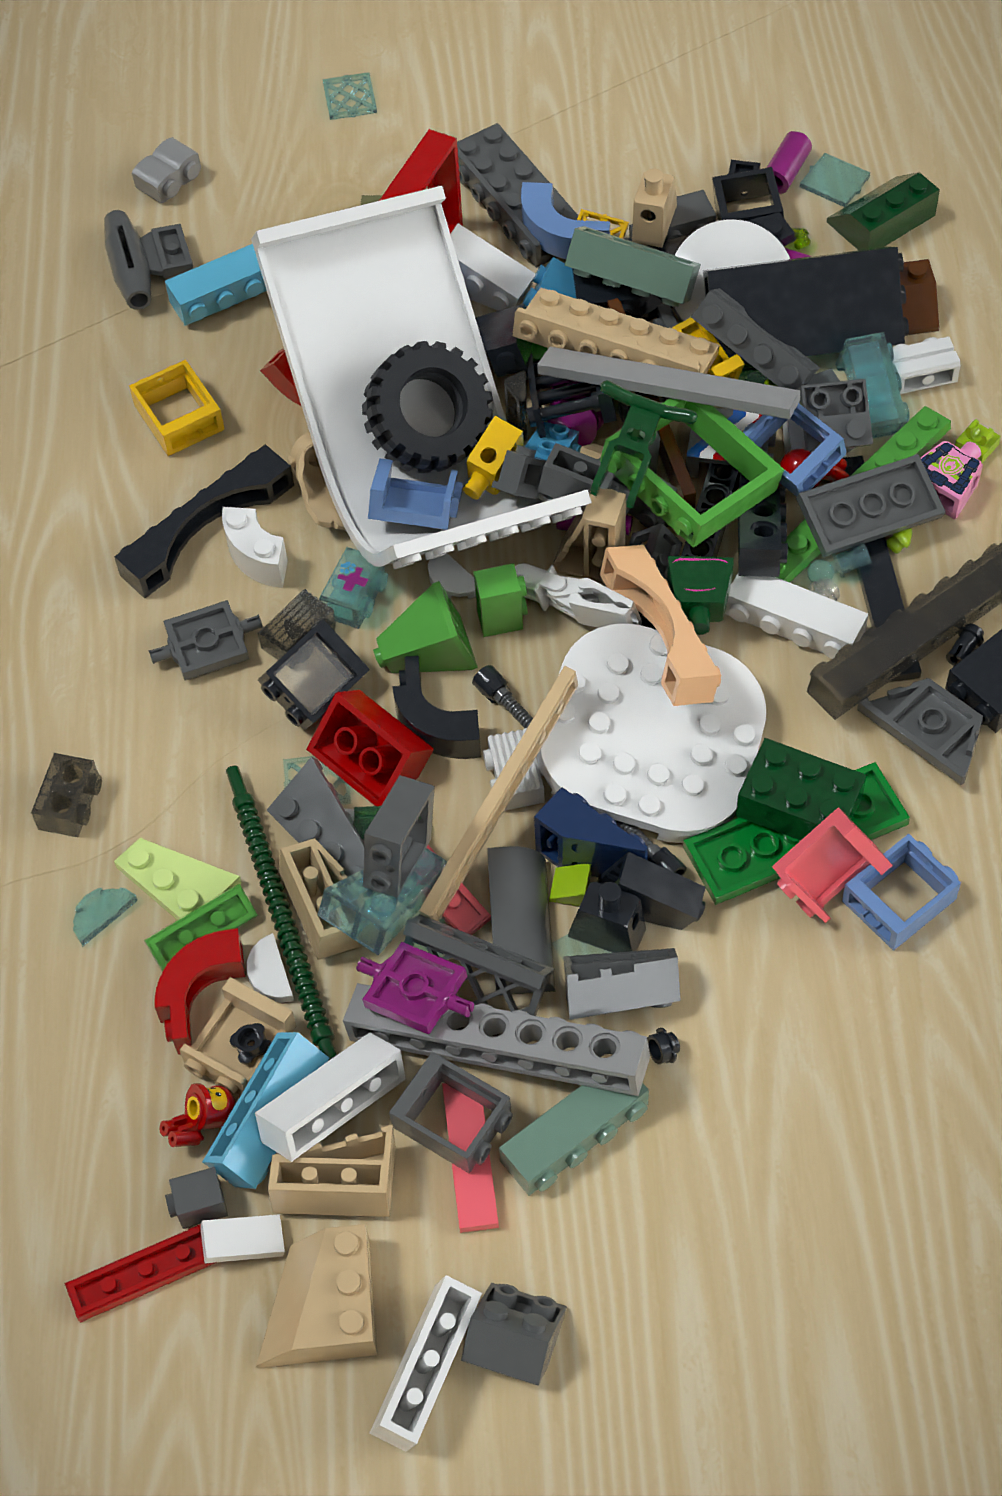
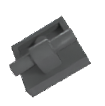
[798,378,873,452]

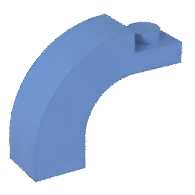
[521,182,610,259]

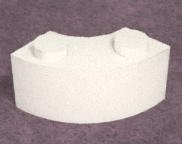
[222,507,288,588]

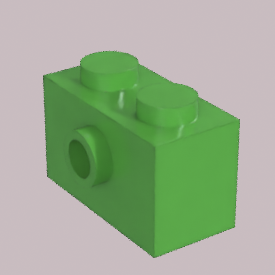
[473,563,528,637]

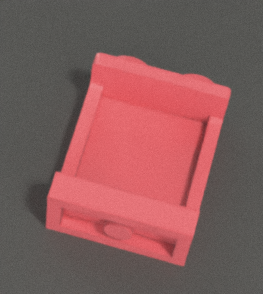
[772,807,893,923]

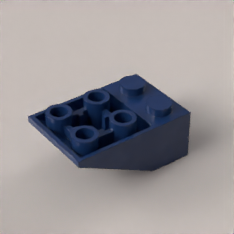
[534,787,648,877]

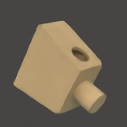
[632,168,677,248]

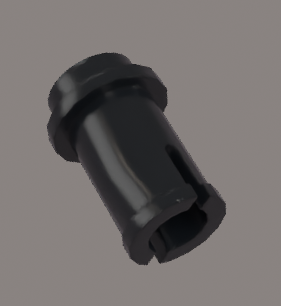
[946,623,984,666]

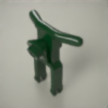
[590,380,697,509]

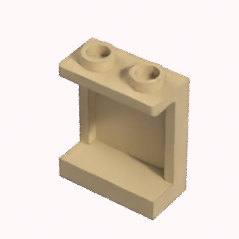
[180,977,296,1095]

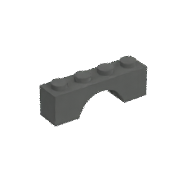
[691,288,820,390]

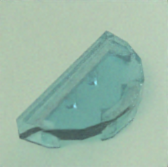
[73,887,138,947]

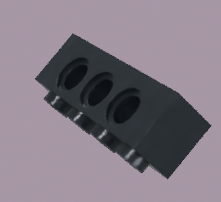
[738,472,788,577]

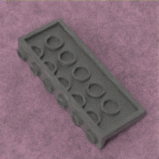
[457,123,579,268]

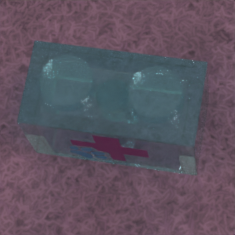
[319,547,388,629]

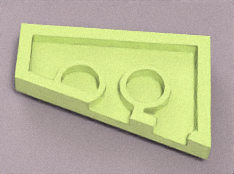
[114,838,242,920]

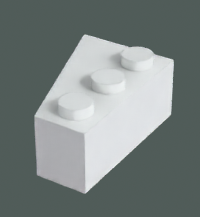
[450,224,536,311]

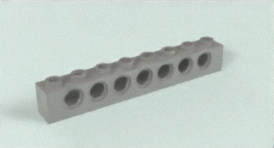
[343,983,650,1096]

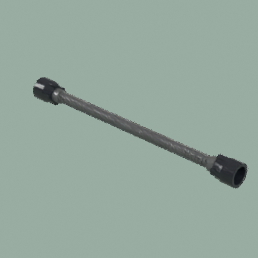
[472,665,687,876]

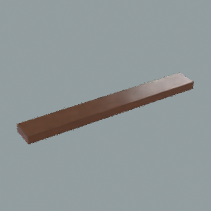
[607,298,696,509]

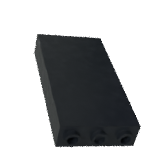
[703,247,909,364]

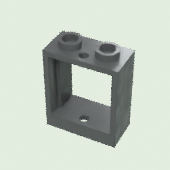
[363,775,435,898]
[389,1051,513,1173]

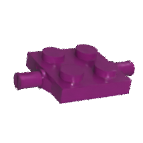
[356,942,474,1035]

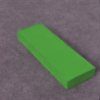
[144,884,258,972]

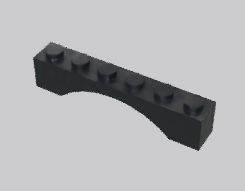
[114,444,295,598]

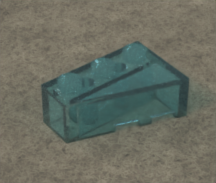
[835,332,910,439]
[318,848,447,955]

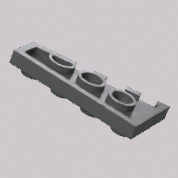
[267,757,374,898]

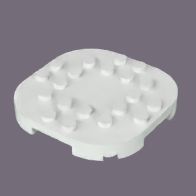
[537,624,766,843]

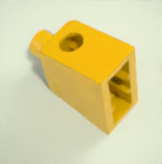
[462,416,524,500]

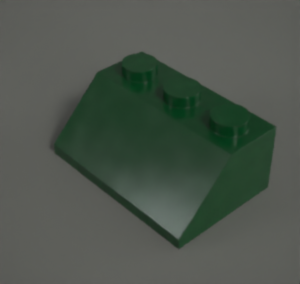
[827,172,940,251]

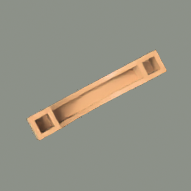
[600,545,721,706]

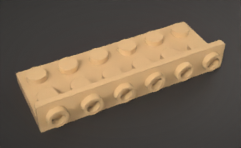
[513,288,720,374]

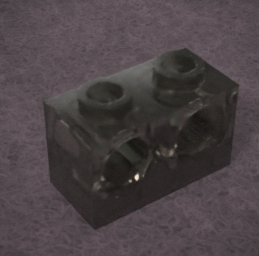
[31,753,102,838]

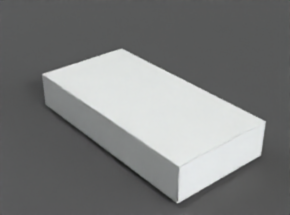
[200,1214,285,1263]

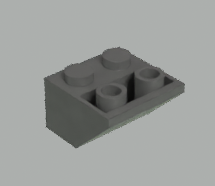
[461,1282,567,1386]

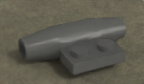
[104,210,194,310]

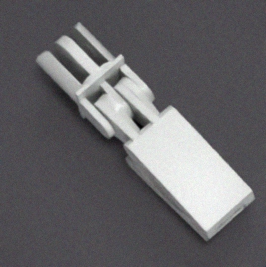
[515,563,642,628]

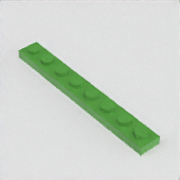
[776,406,951,583]

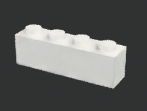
[725,574,868,663]
[255,1032,406,1162]
[369,1275,482,1452]

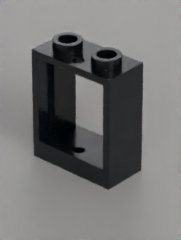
[712,167,784,221]

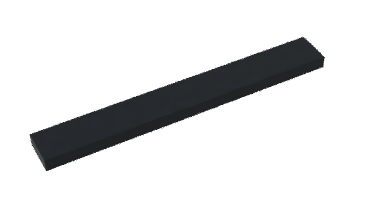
[834,455,922,683]

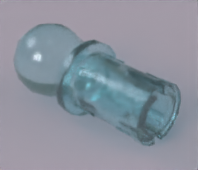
[808,543,872,586]

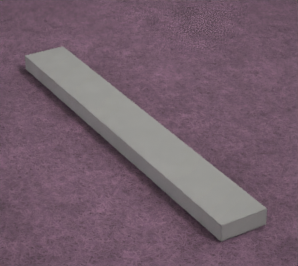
[537,347,800,419]

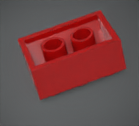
[306,690,434,809]

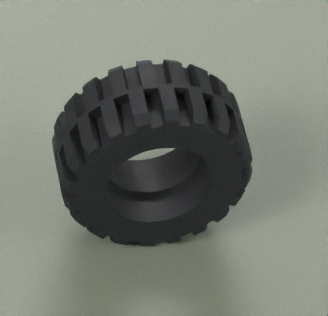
[362,341,494,473]

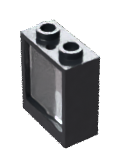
[258,619,370,731]

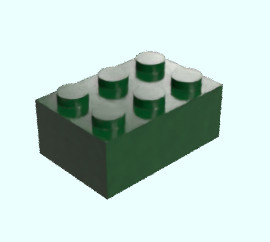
[736,738,867,841]

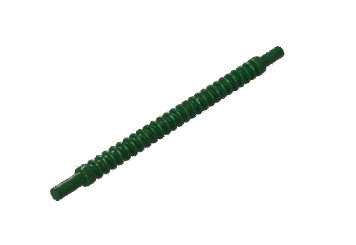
[226,765,337,1062]

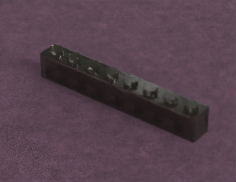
[806,543,1002,720]

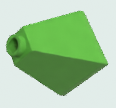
[373,581,478,673]

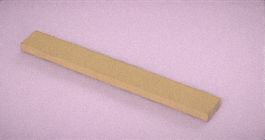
[419,666,578,922]

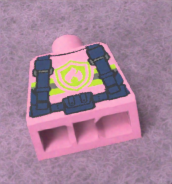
[921,441,983,519]

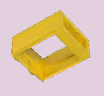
[129,359,225,456]

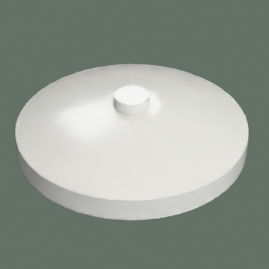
[672,219,790,322]

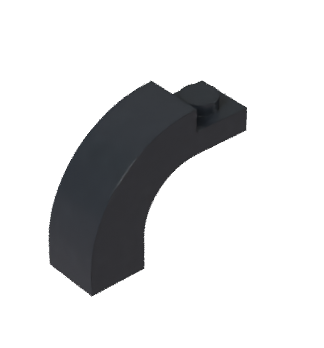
[392,655,481,759]

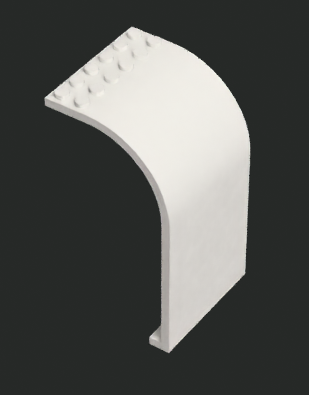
[251,186,591,569]

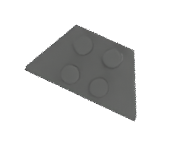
[857,678,983,785]

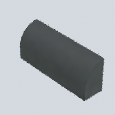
[487,846,556,995]

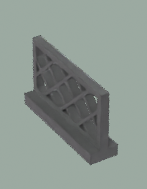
[403,914,555,1037]

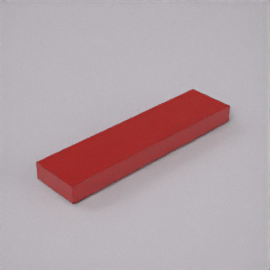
[64,1219,217,1323]

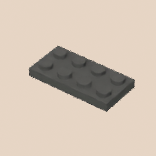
[796,454,946,557]

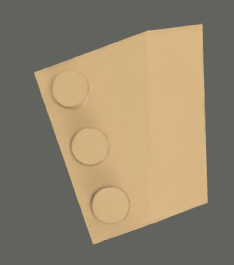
[256,1224,377,1368]

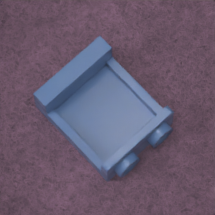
[368,458,463,530]

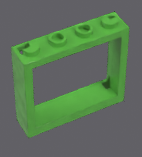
[600,398,784,548]

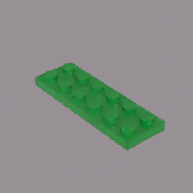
[683,762,910,905]

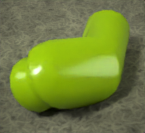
[886,528,912,554]

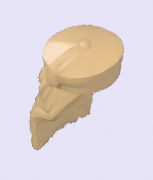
[287,432,346,530]

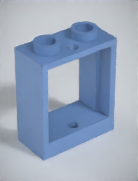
[743,403,847,497]
[842,834,961,951]

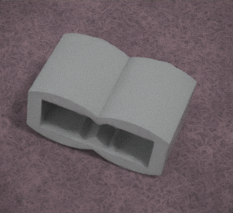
[132,137,201,203]

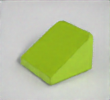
[549,864,591,906]

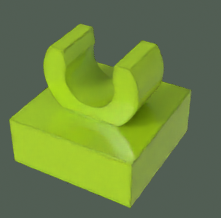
[955,419,1001,463]

